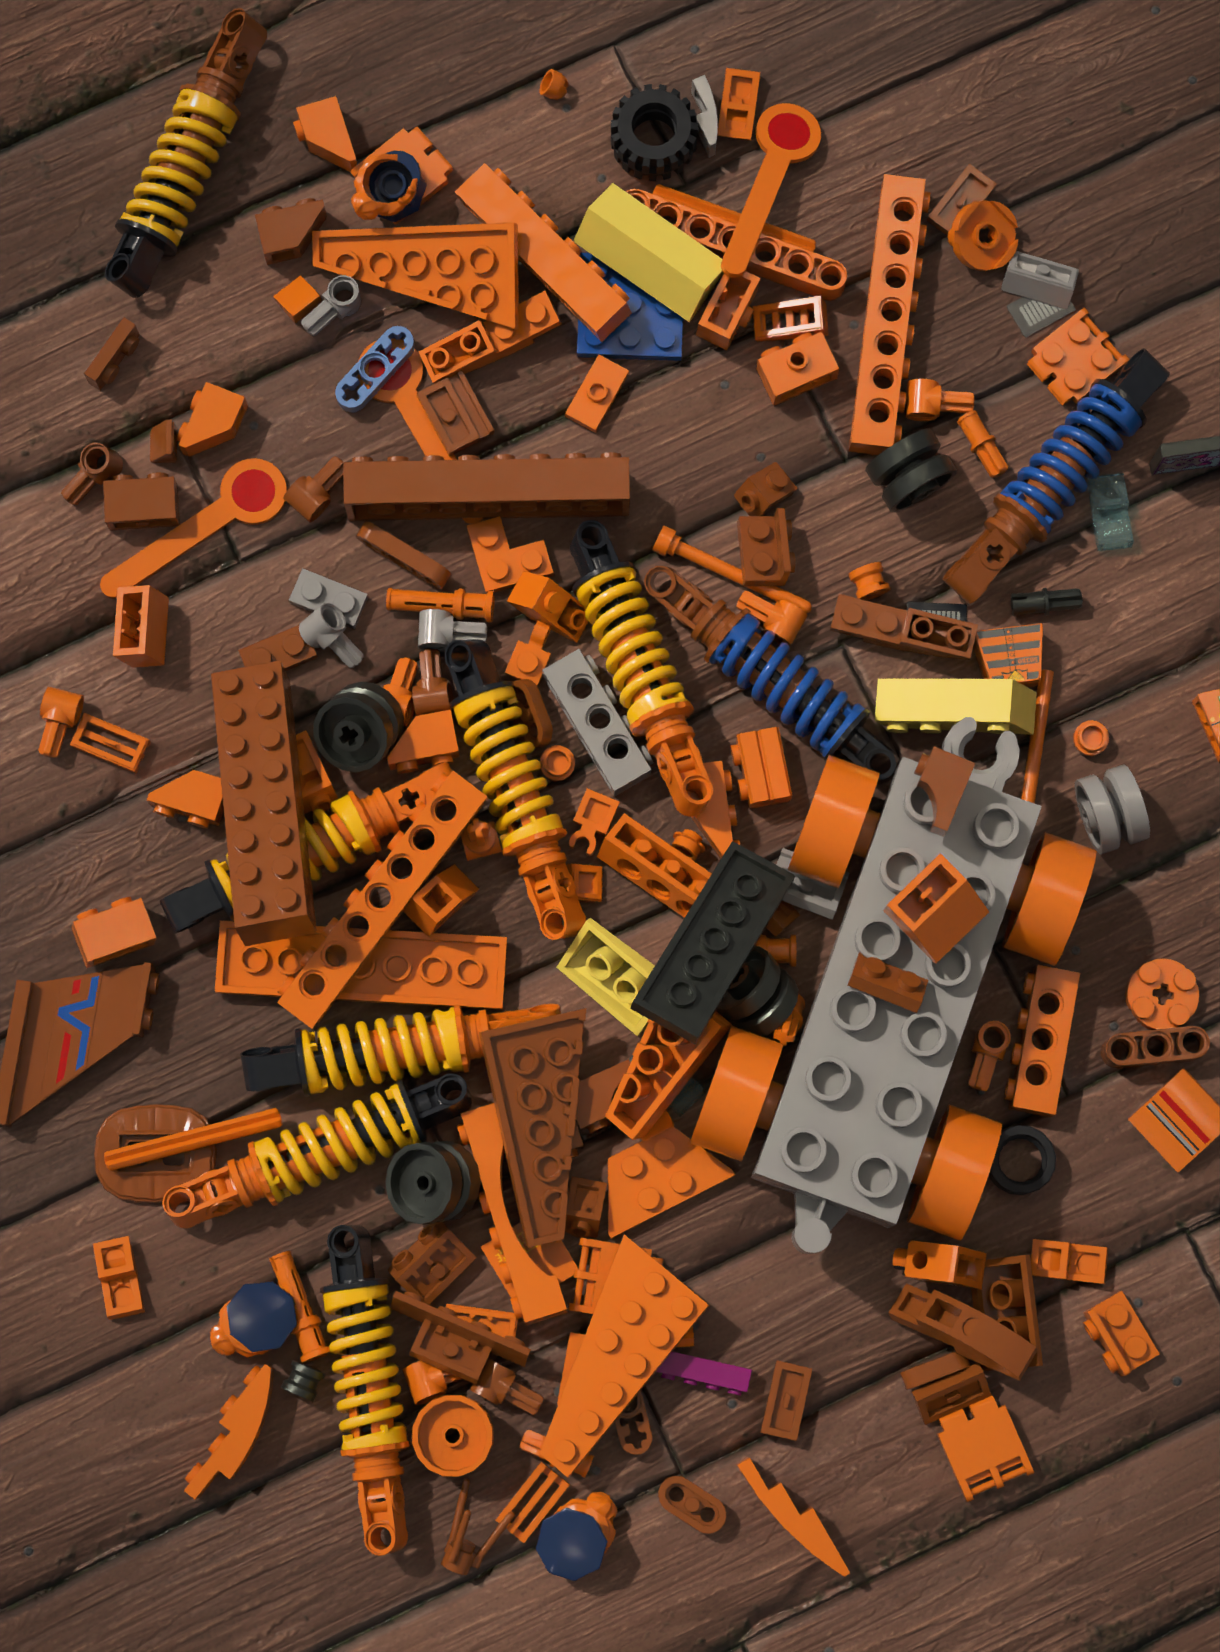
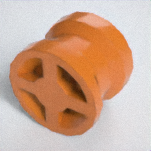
[848,562,891,601]

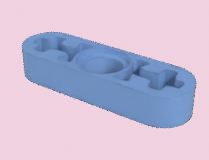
[335,326,414,412]

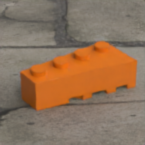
[605,1011,732,1140]

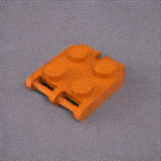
[350,126,453,225]
[1027,307,1130,406]
[568,1238,663,1314]
[937,1396,1034,1502]

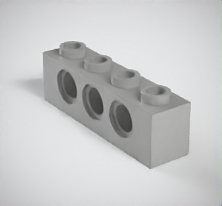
[542,649,654,797]

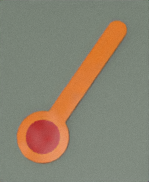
[721,103,821,278]
[358,338,483,524]
[100,458,287,599]

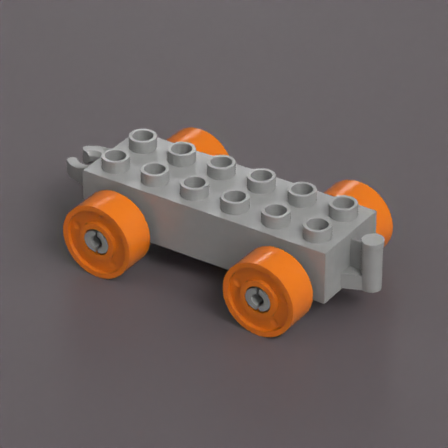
[690,717,1097,1254]

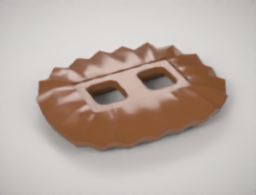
[94,1104,217,1203]

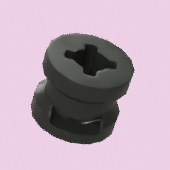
[281,1360,326,1402]

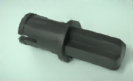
[1011,588,1083,616]

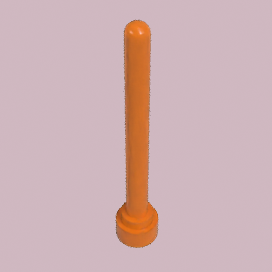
[652,525,812,614]

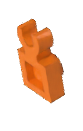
[569,788,620,856]

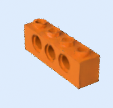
[597,813,712,918]
[1004,965,1080,1117]

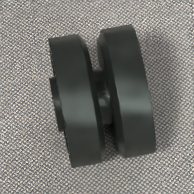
[865,428,957,512]
[313,681,404,772]
[716,946,799,1037]
[385,1141,481,1224]

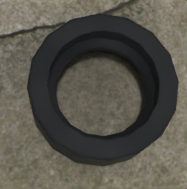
[989,1125,1056,1195]

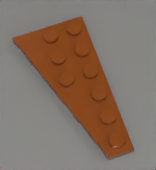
[479,1008,587,1248]

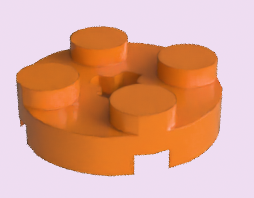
[948,200,1018,271]
[1125,959,1199,1030]

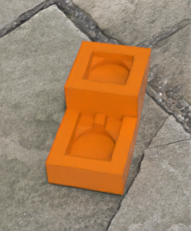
[717,68,761,141]
[93,1236,145,1320]
[1031,1239,1109,1284]

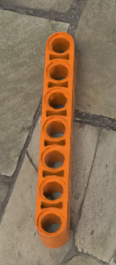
[626,189,847,301]

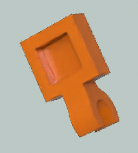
[505,620,551,687]

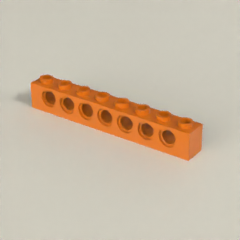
[849,174,931,455]
[277,771,489,1029]

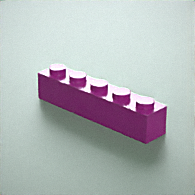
[656,1352,752,1396]

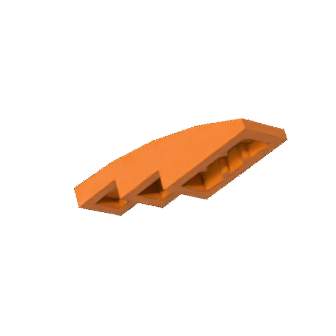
[736,1457,850,1577]

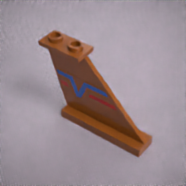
[0,962,160,1128]

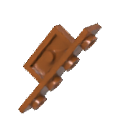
[390,1291,531,1385]

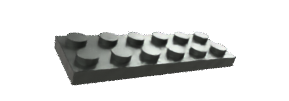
[630,841,796,1044]

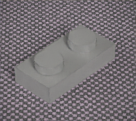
[289,568,368,629]

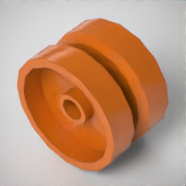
[412,1395,494,1477]

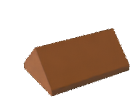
[971,1255,1043,1371]

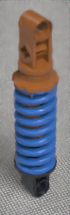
[943,348,1170,604]
[644,566,899,780]

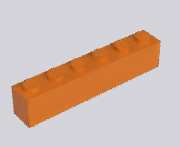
[455,163,632,342]

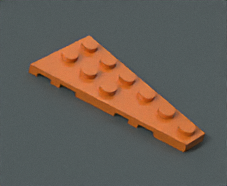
[312,222,519,330]
[539,1234,710,1478]

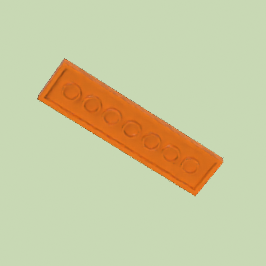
[215,920,507,1010]

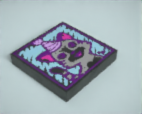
[1149,436,1220,475]

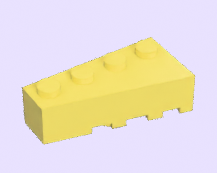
[875,679,1037,735]

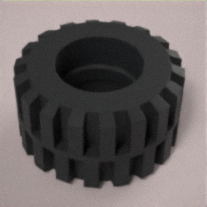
[611,84,698,181]

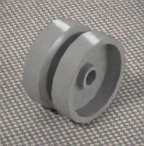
[1075,764,1150,855]

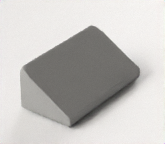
[1001,251,1079,309]

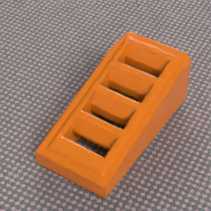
[753,296,829,341]

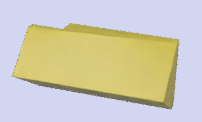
[574,183,724,323]
[556,918,655,1036]

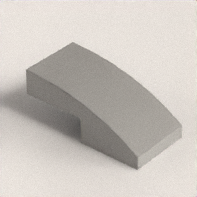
[691,75,718,158]

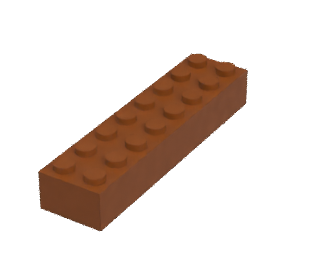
[343,452,630,521]
[211,660,317,946]

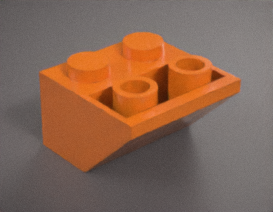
[883,853,989,964]

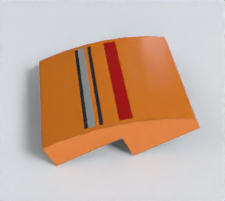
[1128,1067,1220,1173]

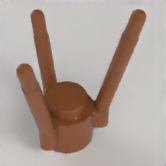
[441,1478,515,1575]

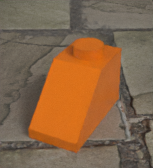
[293,96,357,172]

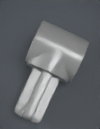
[301,275,361,336]
[299,603,364,668]
[418,609,487,652]

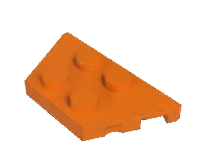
[608,1126,735,1239]

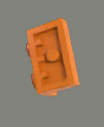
[1082,1290,1159,1376]

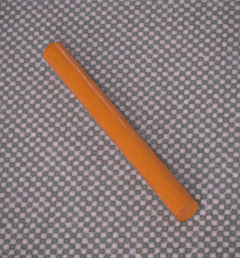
[1021,669,1054,804]

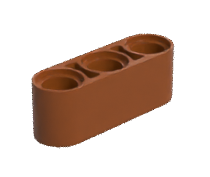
[1101,1026,1210,1069]

